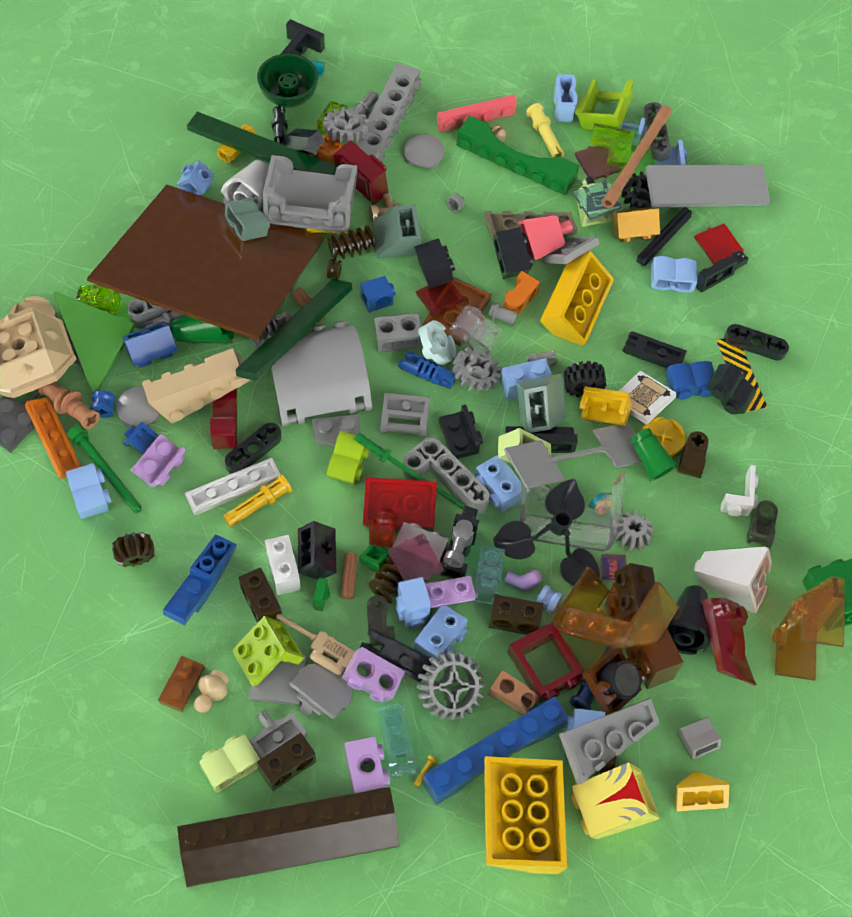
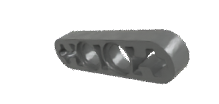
[644,102,670,161]

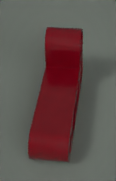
[210,388,238,449]

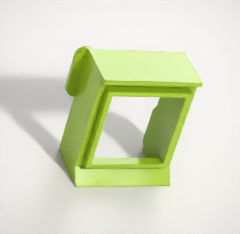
[575,79,635,132]

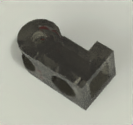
[367,595,395,646]

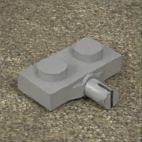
[249,709,307,759]

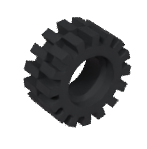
[564,361,606,397]

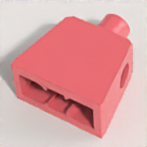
[518,215,573,260]

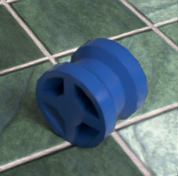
[90,390,115,418]

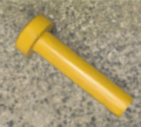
[413,755,438,787]

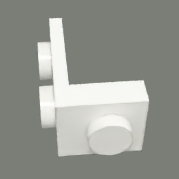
[720,465,759,516]

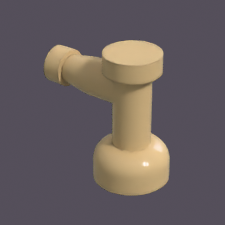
[369,194,400,222]

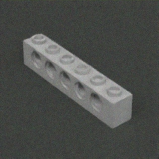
[355,63,422,162]

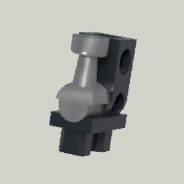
[441,506,479,579]

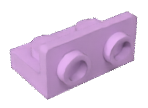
[131,434,187,488]
[425,576,476,608]

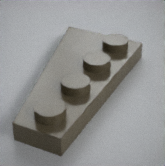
[484,211,577,244]

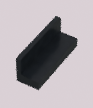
[505,426,578,453]

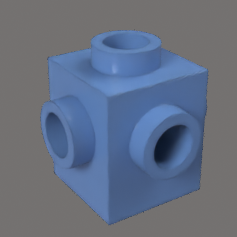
[177,161,214,195]

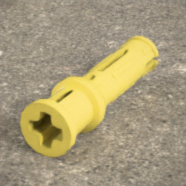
[526,103,565,158]

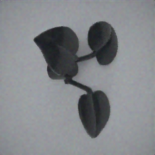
[493,479,600,587]

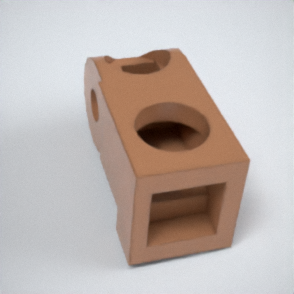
[487,670,539,715]

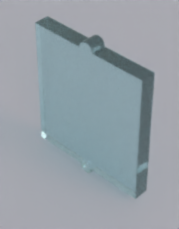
[573,180,623,220]

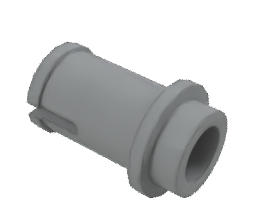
[488,303,518,325]
[527,350,557,365]

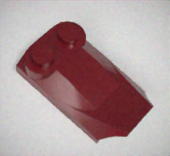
[702,597,757,686]

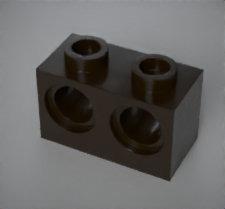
[238,567,282,623]
[488,594,544,635]
[257,732,316,791]

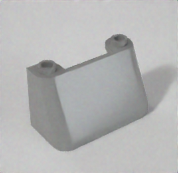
[263,155,357,232]

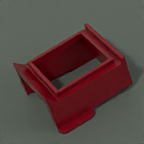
[333,140,389,205]

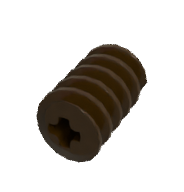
[327,226,375,261]
[369,549,420,604]

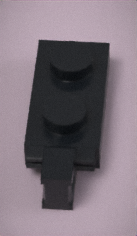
[696,250,749,292]

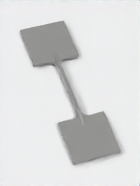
[504,423,642,489]

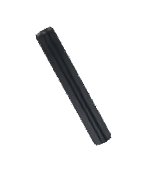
[636,207,692,266]

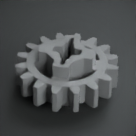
[324,107,369,143]
[452,347,501,393]

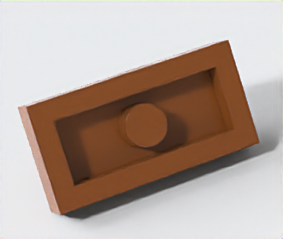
[158,656,205,712]

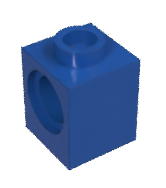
[361,276,396,313]

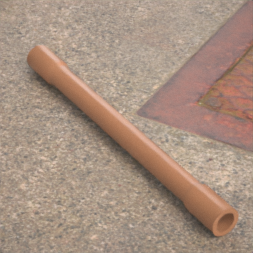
[602,106,672,208]

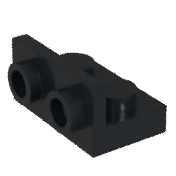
[438,404,483,459]

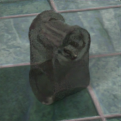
[746,500,778,549]

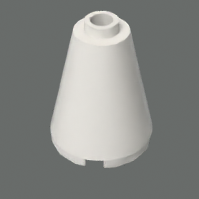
[221,160,269,208]

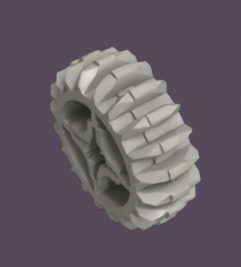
[417,651,486,721]

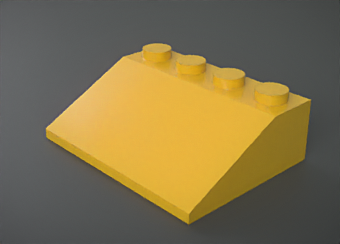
[484,756,567,874]

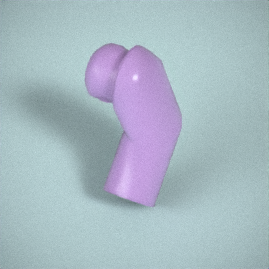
[504,570,542,591]

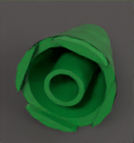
[169,315,234,344]

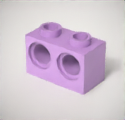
[342,647,405,703]

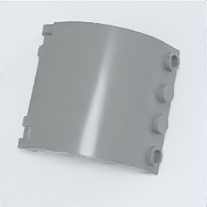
[263,321,372,427]

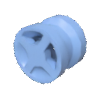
[536,585,564,615]

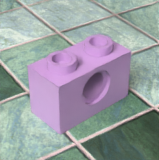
[344,737,390,793]

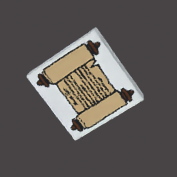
[619,371,676,425]

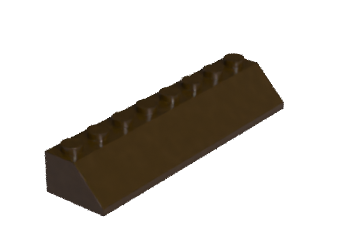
[177,787,399,887]

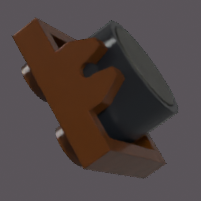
[582,646,643,715]

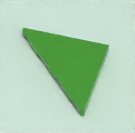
[54,292,135,393]

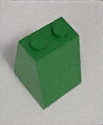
[802,559,852,632]

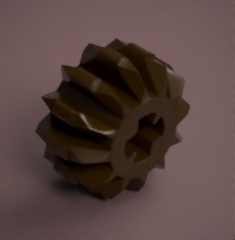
[112,532,155,567]

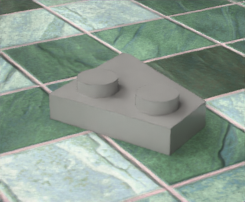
[312,414,361,449]

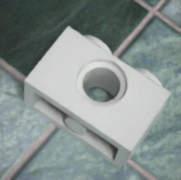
[265,535,301,595]

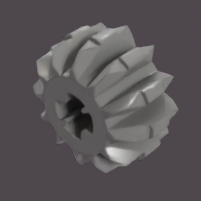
[613,510,654,552]

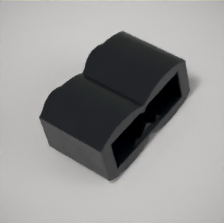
[708,363,756,414]

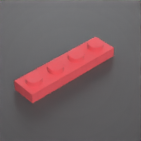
[437,95,517,133]

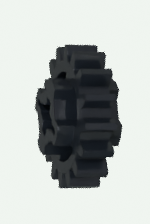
[621,171,661,209]

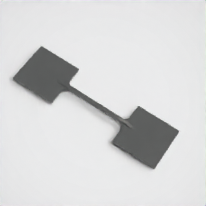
[0,331,81,453]

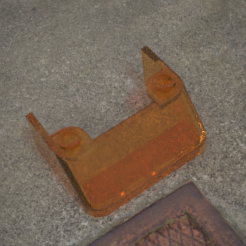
[553,567,679,648]
[772,576,844,681]

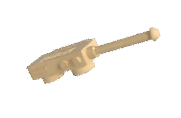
[276,613,355,675]

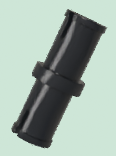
[271,106,288,145]

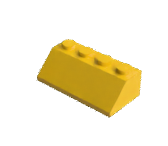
[540,251,614,346]

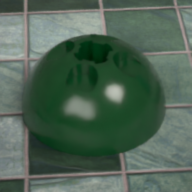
[257,54,318,108]

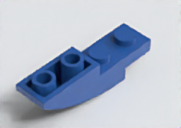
[163,534,237,625]

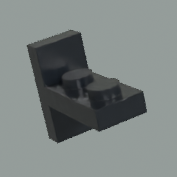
[281,19,325,56]

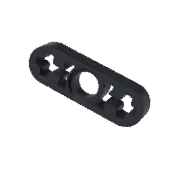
[724,324,789,360]
[225,423,282,474]

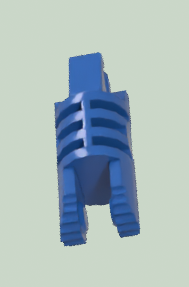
[398,351,456,389]

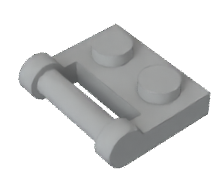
[380,393,430,438]

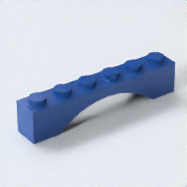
[422,697,569,805]

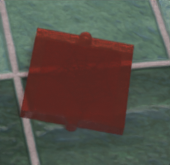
[415,281,464,317]

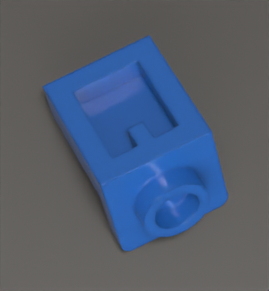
[123,422,158,455]

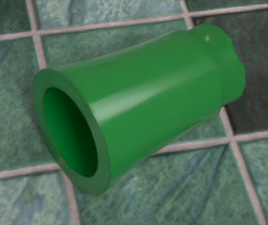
[630,428,678,482]

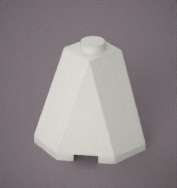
[694,547,772,614]

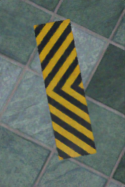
[716,336,768,412]

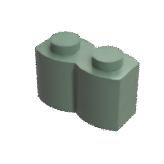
[225,198,270,241]

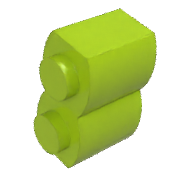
[326,431,371,486]

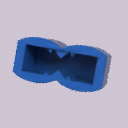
[665,361,715,400]

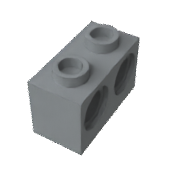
[374,313,422,352]

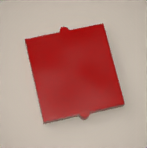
[694,223,744,265]

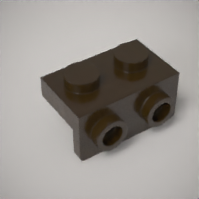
[614,563,661,619]

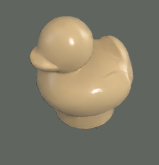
[194,670,229,713]

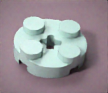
[418,321,457,365]

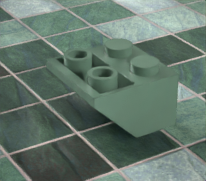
[373,204,421,258]
[517,374,566,433]

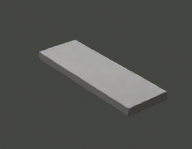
[645,165,771,207]

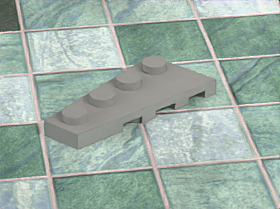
[559,698,660,784]

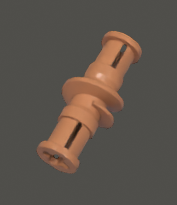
[38,382,100,429]

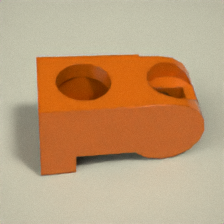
[504,271,540,315]

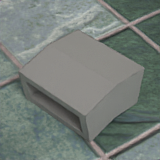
[677,717,721,760]

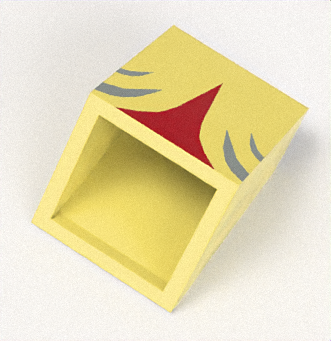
[571,763,660,839]

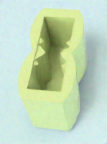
[199,735,260,793]

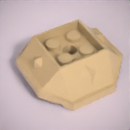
[0,307,77,398]

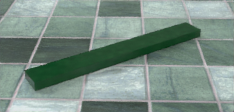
[187,111,338,175]
[235,279,352,381]

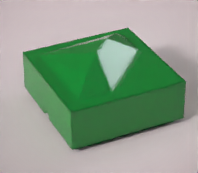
[359,541,392,572]
[313,578,330,611]

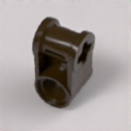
[678,431,709,478]

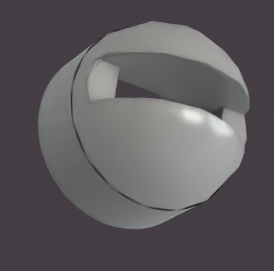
[446,194,465,213]

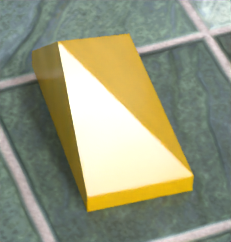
[676,771,729,811]

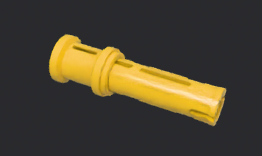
[223,474,293,528]

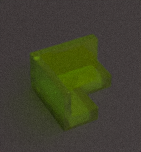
[590,123,635,172]

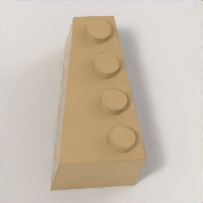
[142,348,250,424]

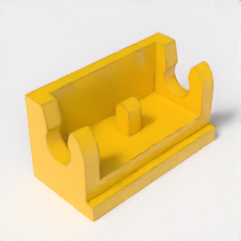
[579,387,632,426]

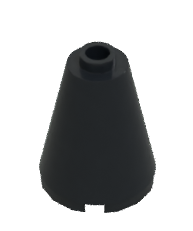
[664,585,710,655]

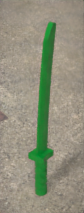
[353,432,466,509]

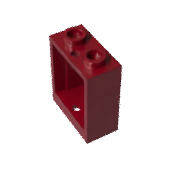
[508,622,584,703]

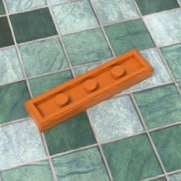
[25,397,82,479]

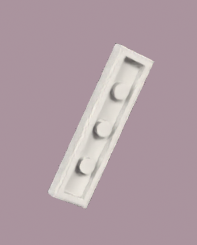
[185,457,280,516]

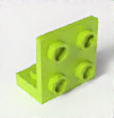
[233,616,305,687]

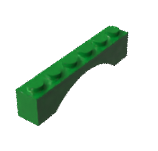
[456,115,579,195]

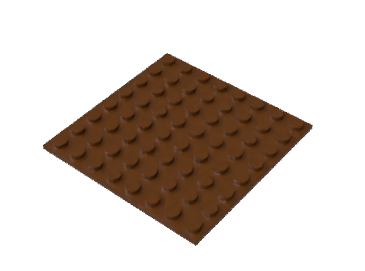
[87,184,324,340]

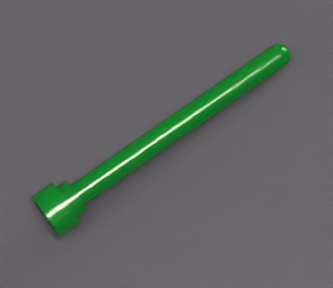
[67,424,142,513]

